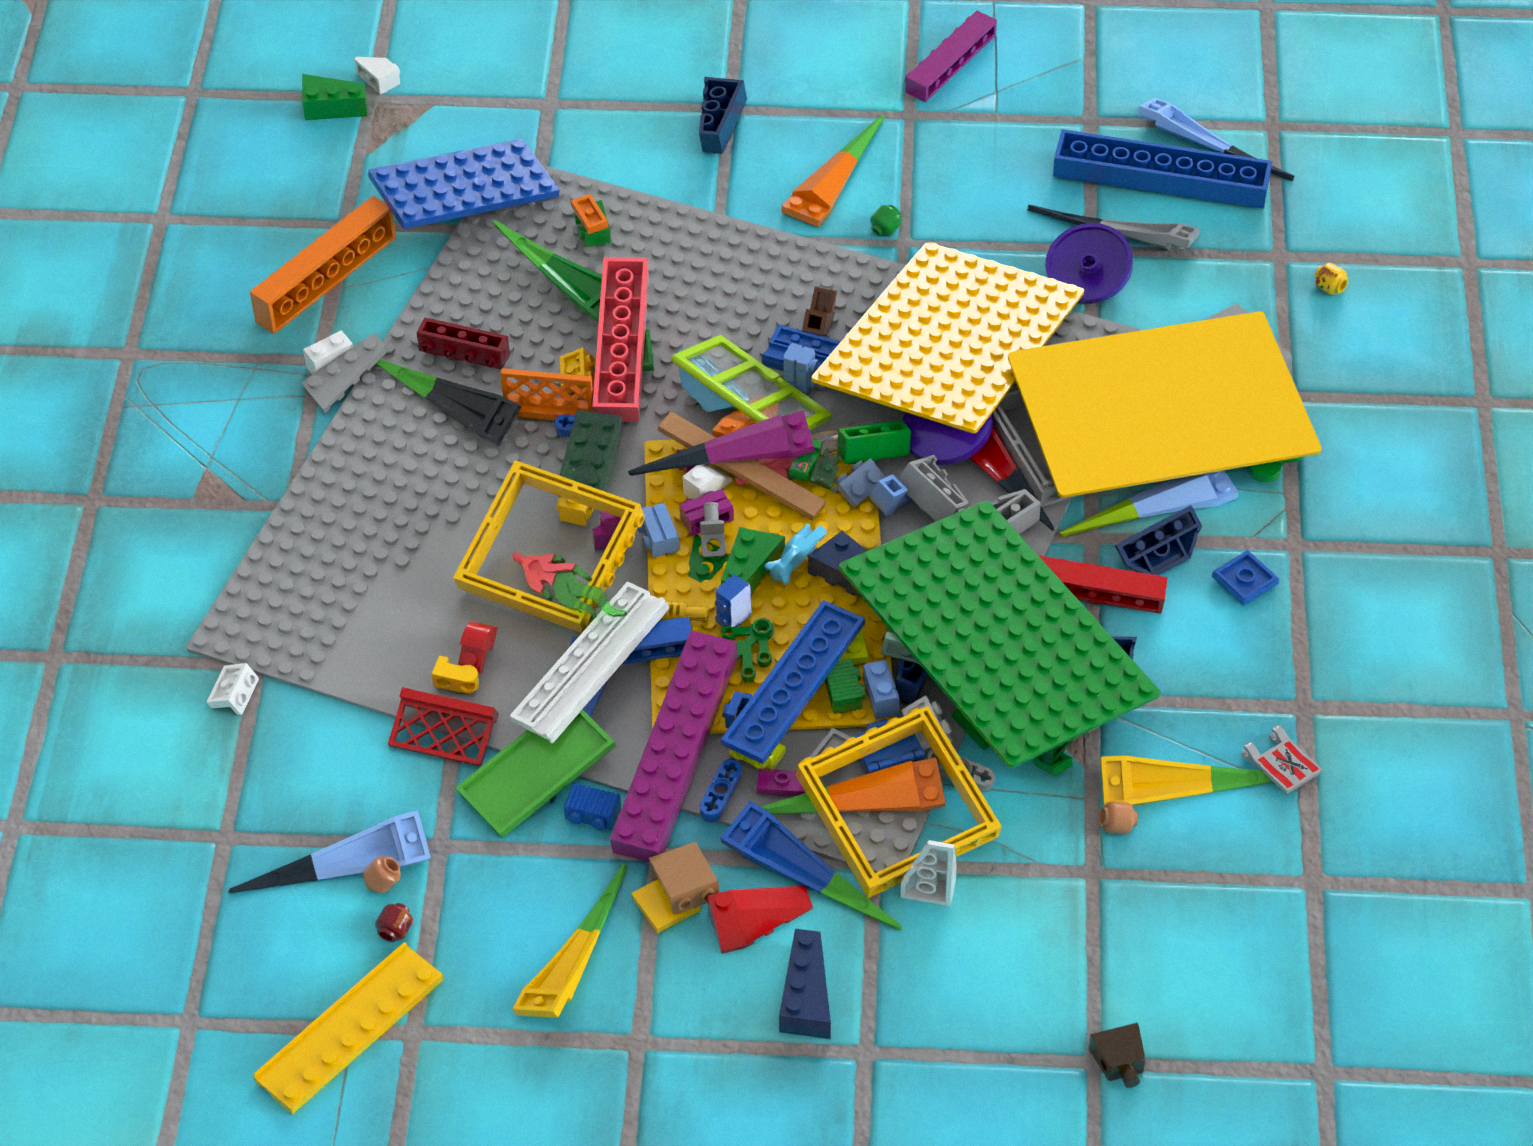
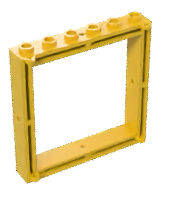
[453,460,645,633]
[796,706,1002,898]

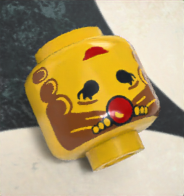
[1314,263,1348,295]

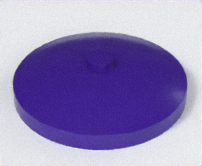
[1045,223,1133,304]
[903,412,993,465]

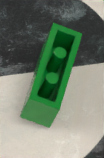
[837,420,911,464]

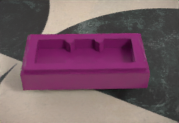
[757,768,806,796]

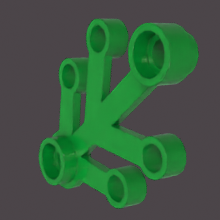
[721,618,774,683]

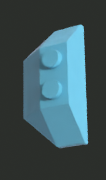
[678,350,748,413]

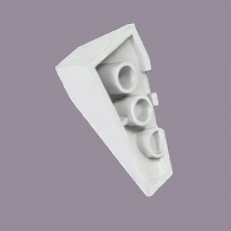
[900,840,957,906]

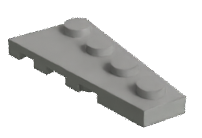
[301,333,388,414]

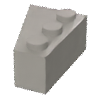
[898,455,969,522]
[957,489,1041,534]

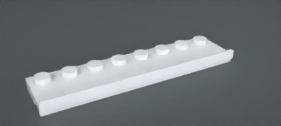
[510,581,669,743]

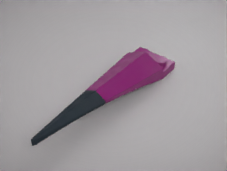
[628,410,815,476]

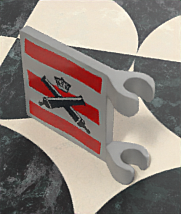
[1241,725,1323,795]

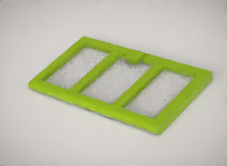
[671,334,832,431]

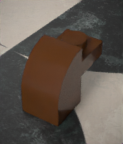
[802,286,838,335]

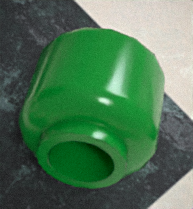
[870,205,902,237]

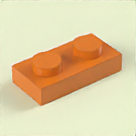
[571,194,608,234]

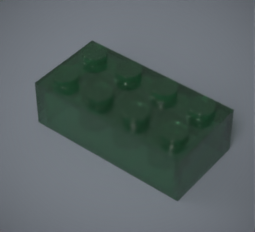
[559,410,623,497]

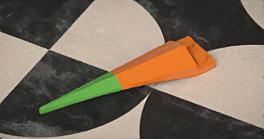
[781,114,884,227]
[761,758,946,815]

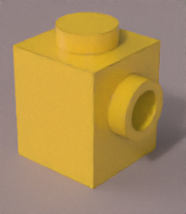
[556,497,594,527]

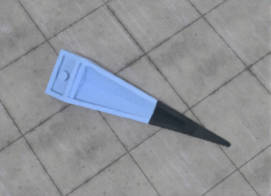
[1137,98,1294,181]
[228,810,431,893]

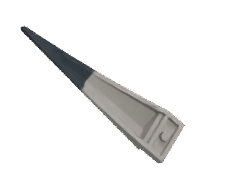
[1027,205,1200,251]

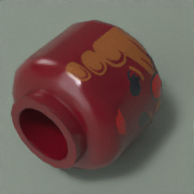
[375,903,413,942]

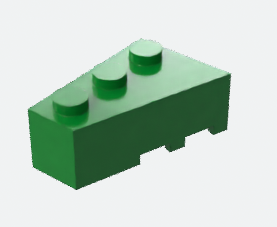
[302,74,367,120]
[721,527,785,595]

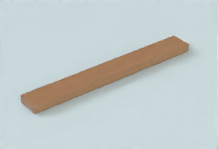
[658,412,826,521]

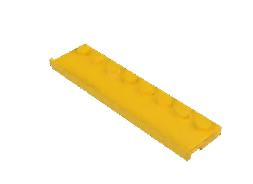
[253,942,444,1115]

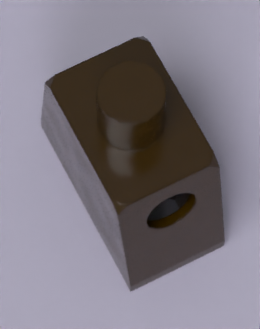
[1089,1022,1145,1088]

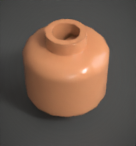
[1099,801,1138,834]
[363,856,401,894]

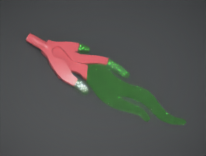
[512,552,627,618]

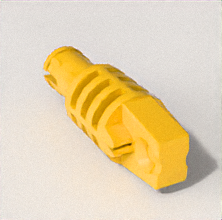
[659,601,709,622]

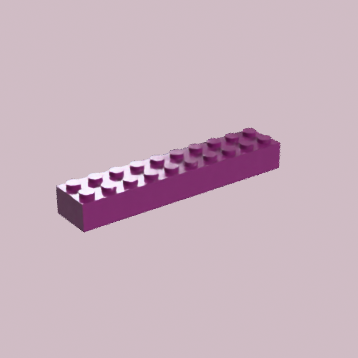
[610,630,739,863]

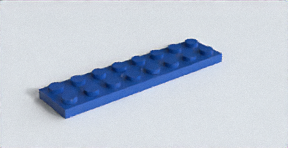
[720,600,865,764]

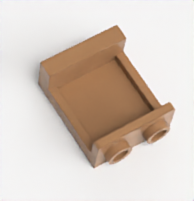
[649,842,720,914]

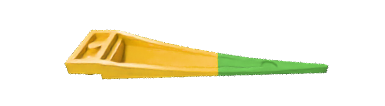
[1100,756,1273,807]
[512,862,628,1018]

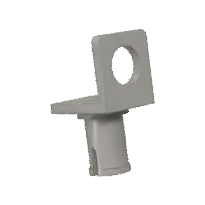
[700,502,726,558]

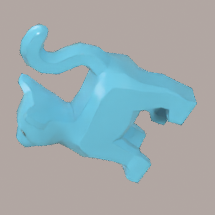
[764,524,828,585]

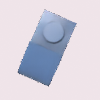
[870,474,912,516]

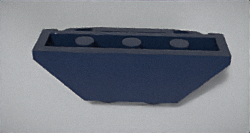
[1114,505,1202,575]

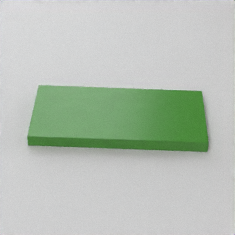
[455,709,616,839]

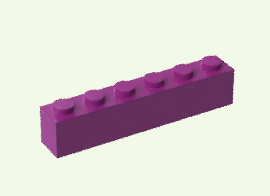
[905,10,997,103]

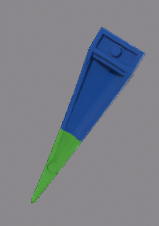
[720,801,902,930]

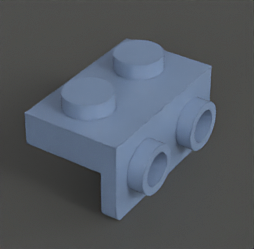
[831,458,885,508]

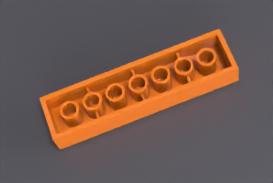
[250,196,396,334]

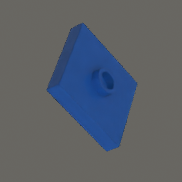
[1212,550,1279,606]

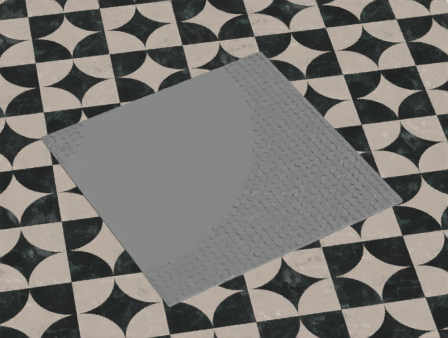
[187,165,1141,879]

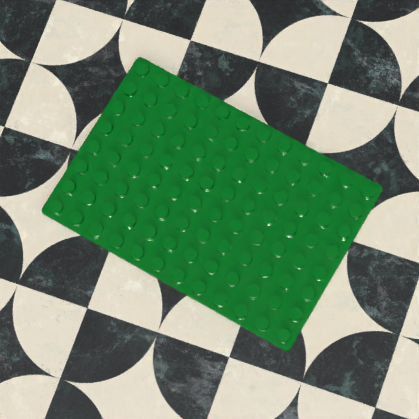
[838,501,1161,768]

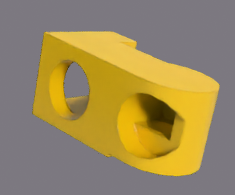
[432,655,479,694]

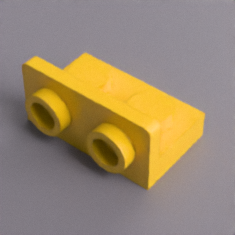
[560,347,596,394]

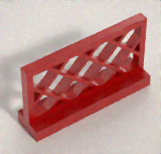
[388,687,499,767]

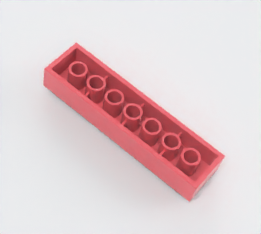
[592,257,649,422]

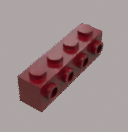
[416,317,510,370]

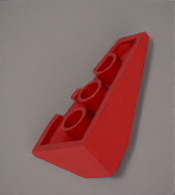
[707,886,813,954]

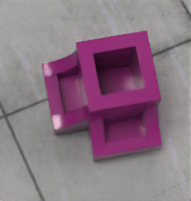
[592,512,621,551]

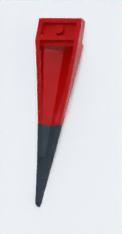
[970,427,1054,531]

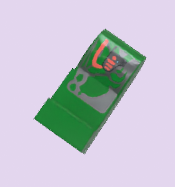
[789,439,822,483]

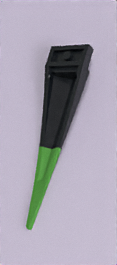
[376,359,521,446]

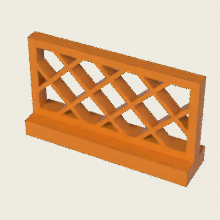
[500,368,594,421]

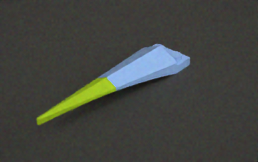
[1060,470,1238,537]

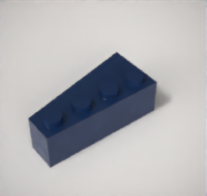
[808,531,867,602]
[779,928,831,1039]

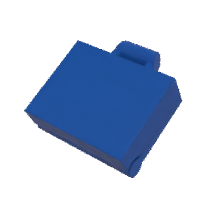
[853,719,925,775]

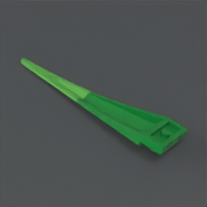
[493,220,602,324]

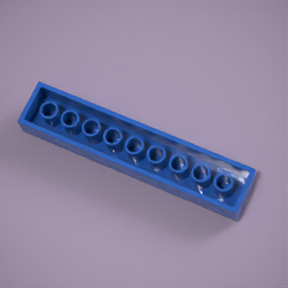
[1053,129,1272,209]

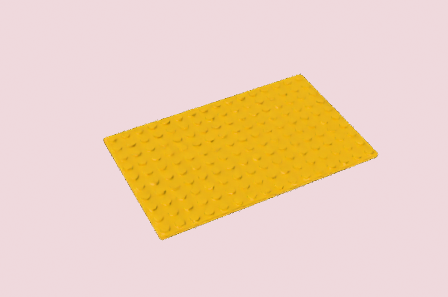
[644,433,896,734]

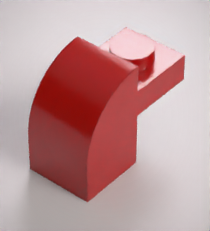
[458,621,498,674]

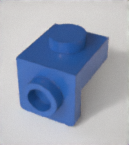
[722,691,752,729]

